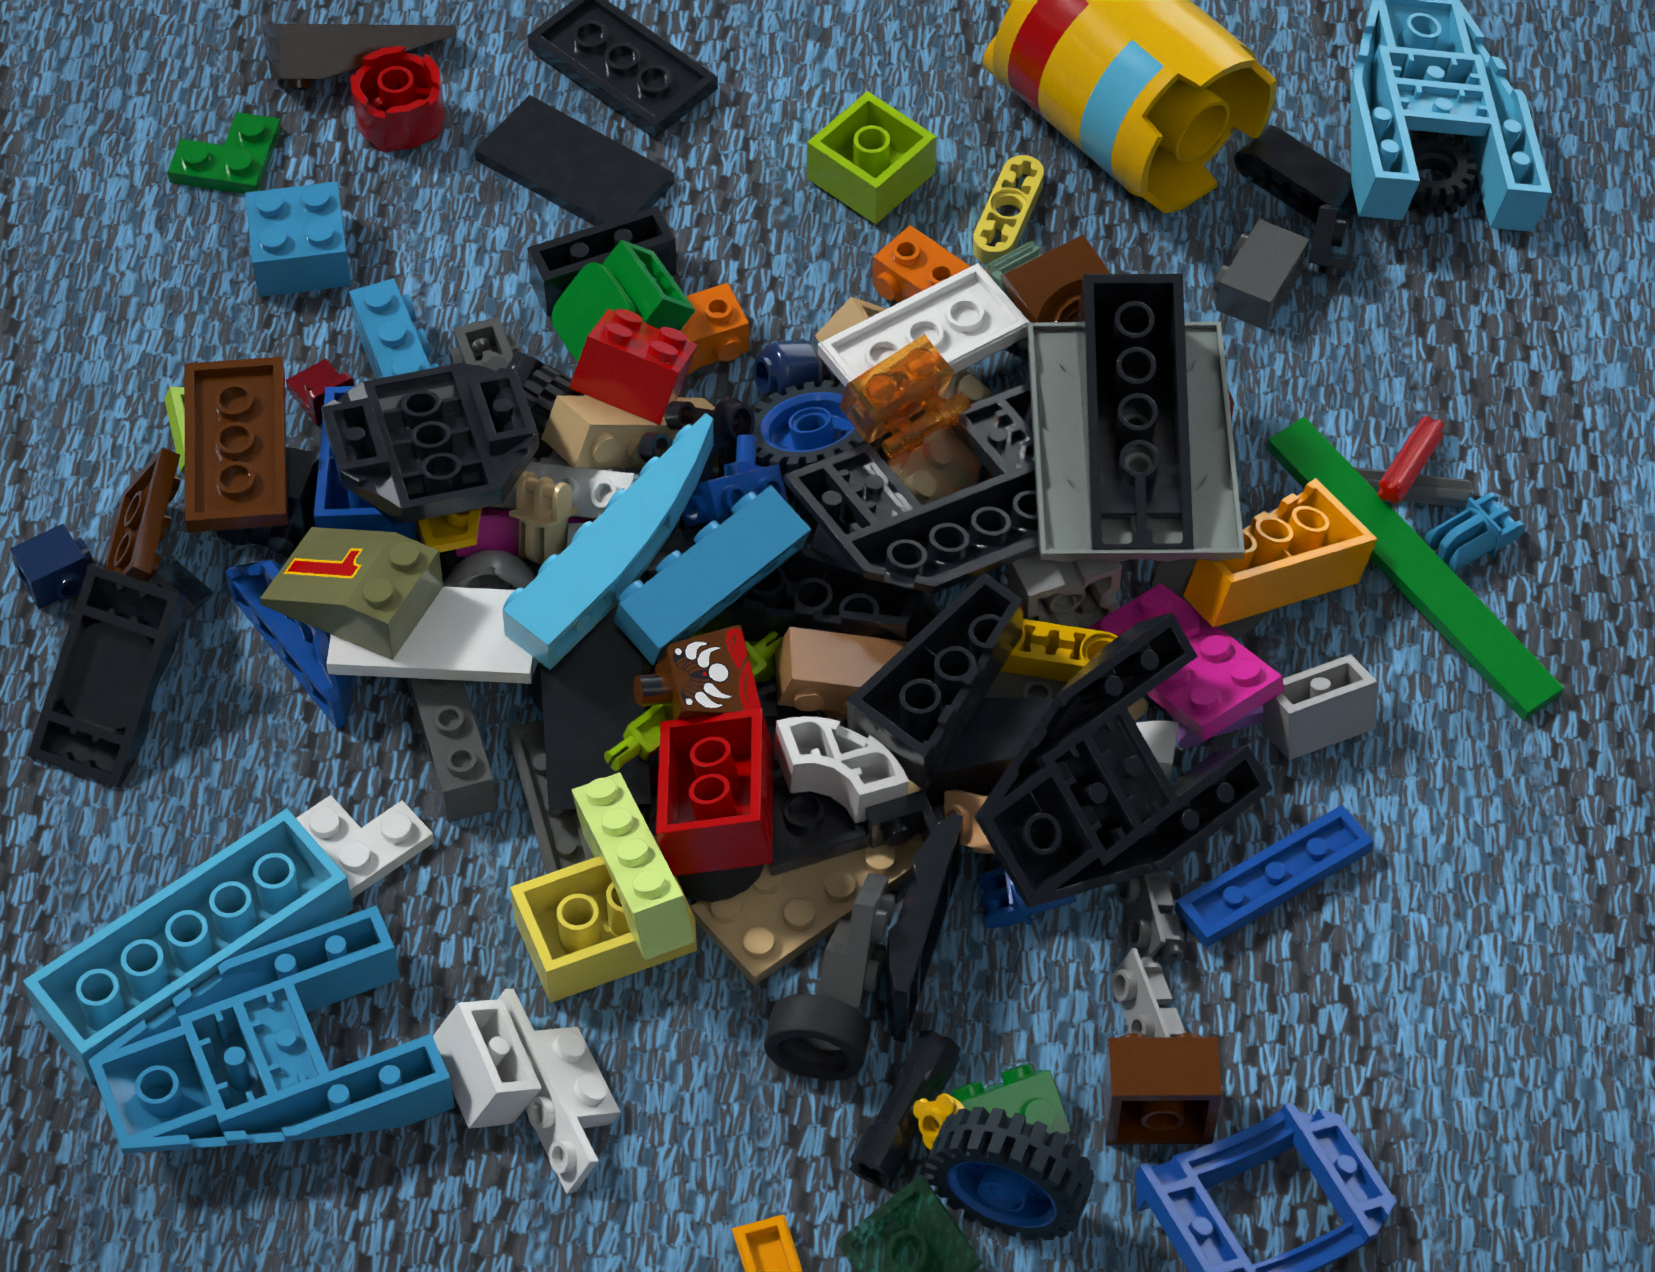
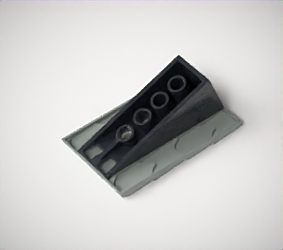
[1027,274,1245,562]

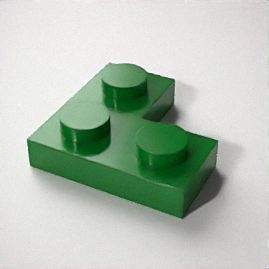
[167,112,282,194]

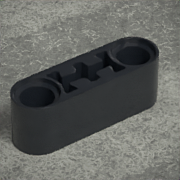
[1234,125,1357,223]

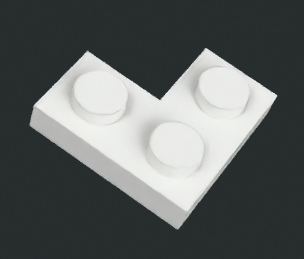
[296,795,434,899]

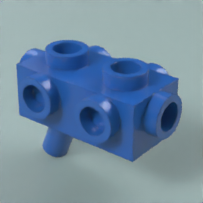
[681,435,788,528]

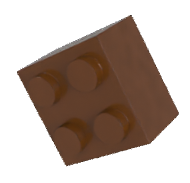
[1102,1033,1222,1145]

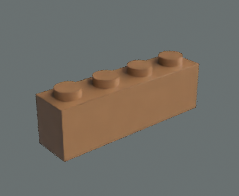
[774,627,985,715]

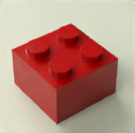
[569,308,698,425]

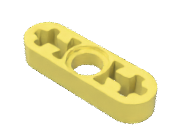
[973,155,1044,264]

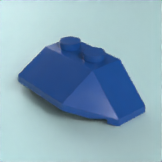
[225,560,358,729]

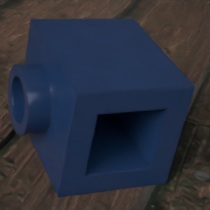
[10,524,93,610]

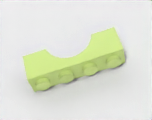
[571,772,695,960]

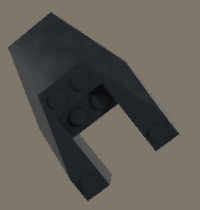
[974,612,1273,908]

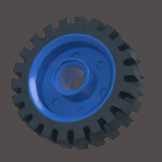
[752,380,887,499]
[925,1107,1094,1241]

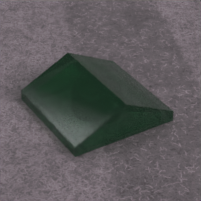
[836,1174,983,1272]

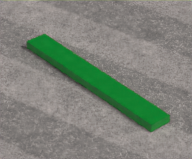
[1265,416,1564,721]

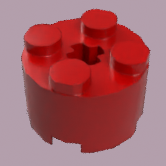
[350,46,445,153]

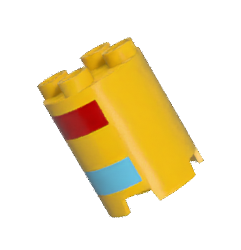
[982,0,1277,213]

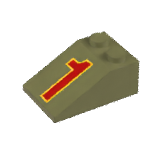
[260,527,443,660]

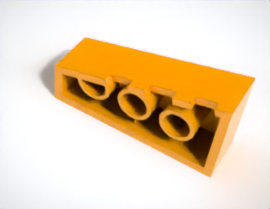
[1183,478,1377,628]

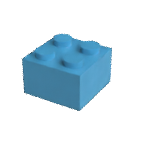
[245,181,351,297]

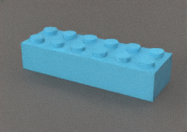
[23,808,353,1084]

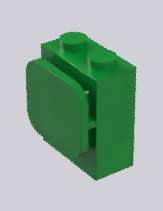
[552,240,696,363]

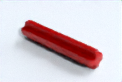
[1377,416,1444,504]

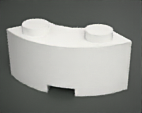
[774,716,909,823]

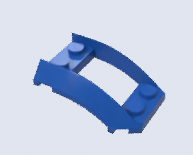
[1136,1102,1397,1272]

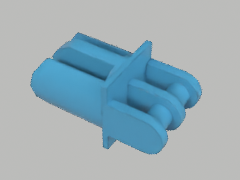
[1424,492,1526,573]

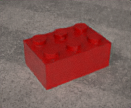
[656,708,774,876]

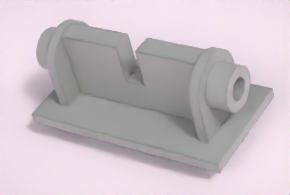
[1110,948,1187,1037]

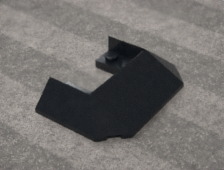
[784,382,1039,594]

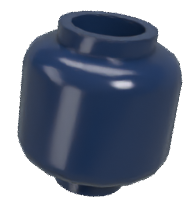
[754,339,828,397]

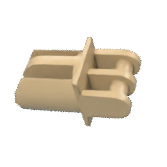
[509,470,579,564]

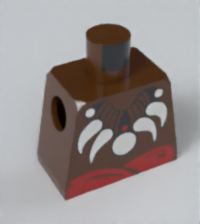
[633,625,761,721]

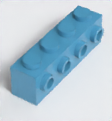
[349,278,439,379]
[614,485,811,666]

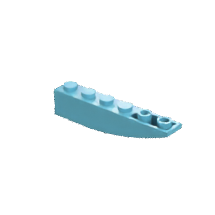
[502,413,713,670]

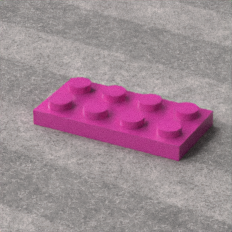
[1086,583,1285,741]

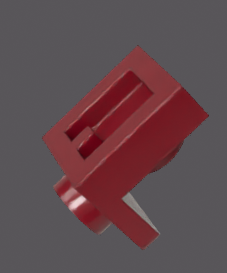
[286,359,354,426]

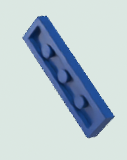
[1175,804,1374,948]

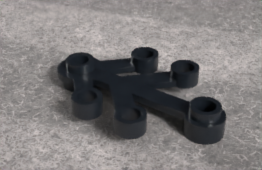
[639,398,755,537]

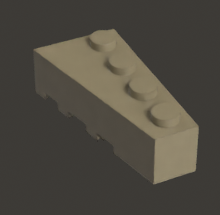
[885,369,992,505]

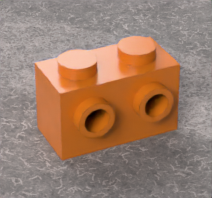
[873,225,971,303]
[680,283,750,375]

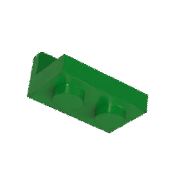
[951,1063,1071,1134]

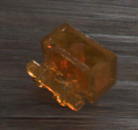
[839,334,971,459]

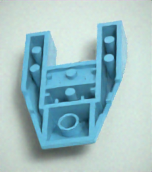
[1350,0,1552,232]

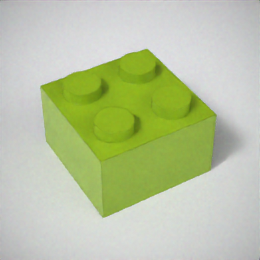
[807,91,937,225]

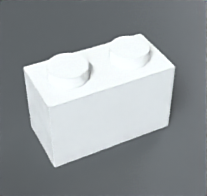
[433,999,542,1129]

